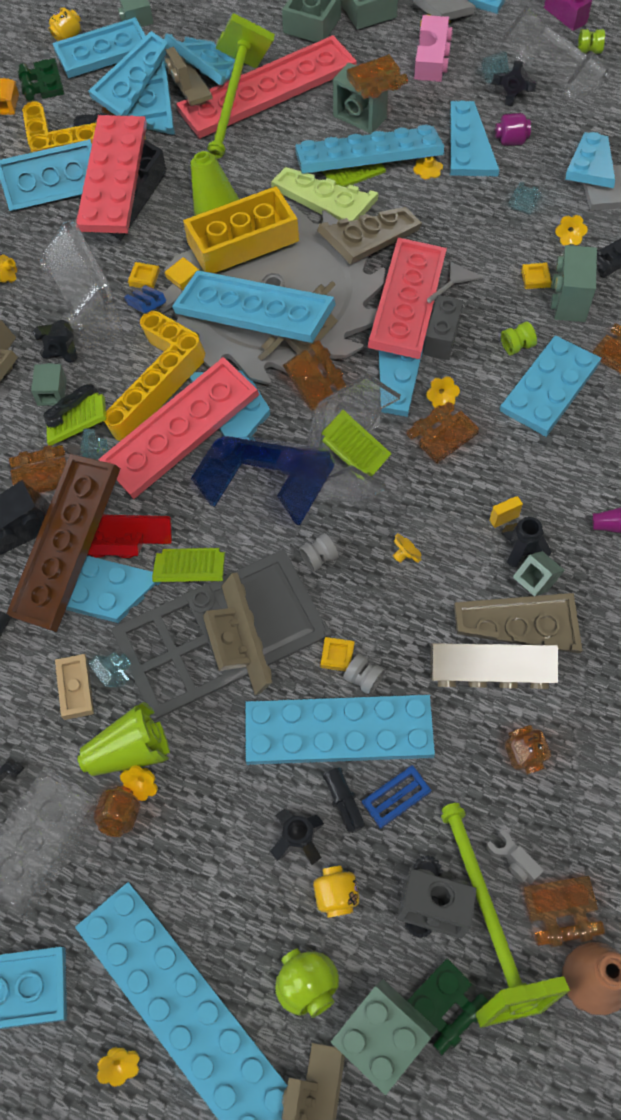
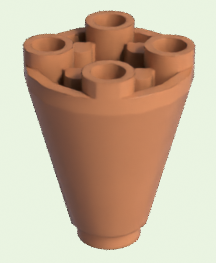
[562,942,621,1016]

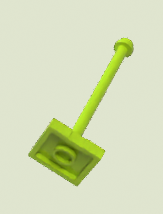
[208,13,275,159]
[441,803,570,1028]

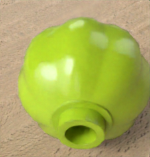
[275,949,339,1018]

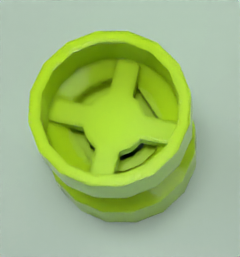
[578,29,605,54]
[501,321,537,355]

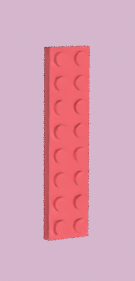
[176,35,357,139]

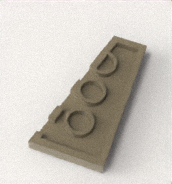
[317,207,422,265]
[454,593,583,653]

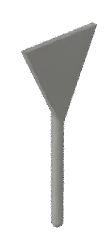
[427,261,483,303]

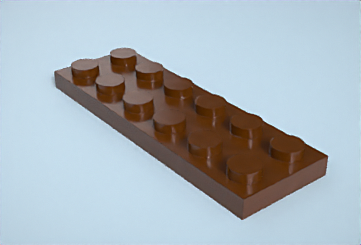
[6,454,121,633]

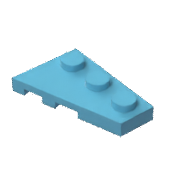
[566,132,615,188]

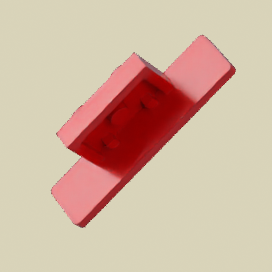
[87,514,172,558]

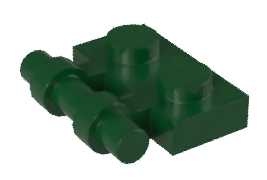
[18,58,65,101]
[407,958,489,1056]

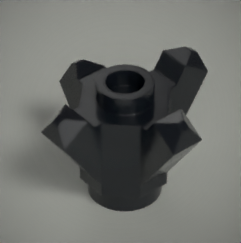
[492,60,537,106]
[32,320,78,363]
[501,517,552,567]
[270,808,324,865]

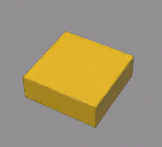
[164,257,200,291]
[128,262,160,289]
[521,263,552,289]
[490,496,523,528]
[320,637,355,671]

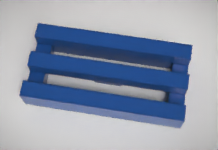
[124,285,166,314]
[361,765,432,829]

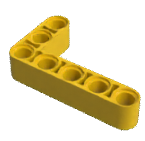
[22,101,146,153]
[104,311,205,441]

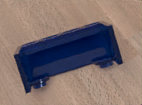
[191,436,335,525]

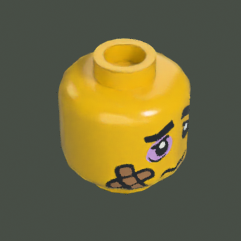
[48,7,81,41]
[313,865,360,918]

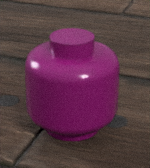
[495,113,531,146]

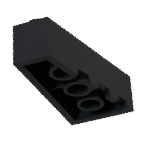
[79,139,167,241]
[0,480,50,555]

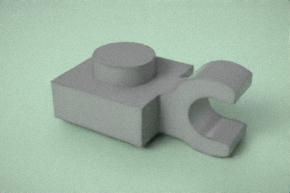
[486,830,544,885]

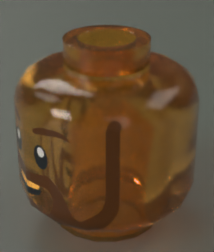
[504,725,551,775]
[93,786,140,837]

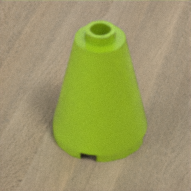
[190,151,239,216]
[77,702,170,776]

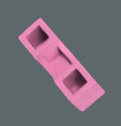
[414,15,453,82]

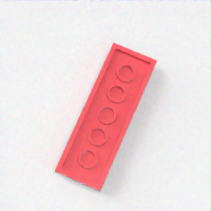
[76,115,147,233]
[367,237,447,359]
[98,357,259,500]

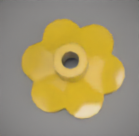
[413,156,443,180]
[555,215,588,246]
[0,254,17,283]
[426,376,460,409]
[393,533,422,563]
[120,765,158,801]
[97,1047,140,1087]

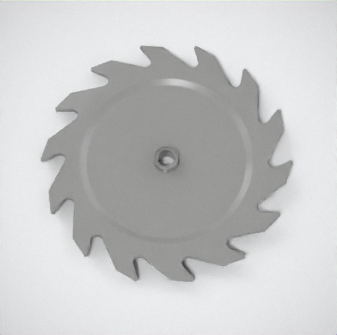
[160,205,385,385]

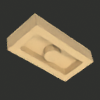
[55,654,94,720]

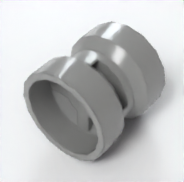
[299,533,339,572]
[343,653,385,695]

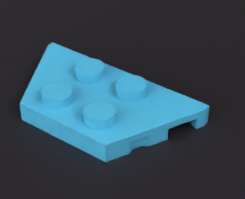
[164,34,235,85]
[127,57,175,135]
[189,371,270,455]
[66,556,161,623]

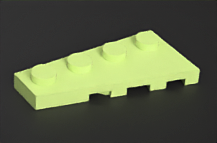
[271,167,378,221]

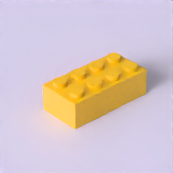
[183,186,299,273]

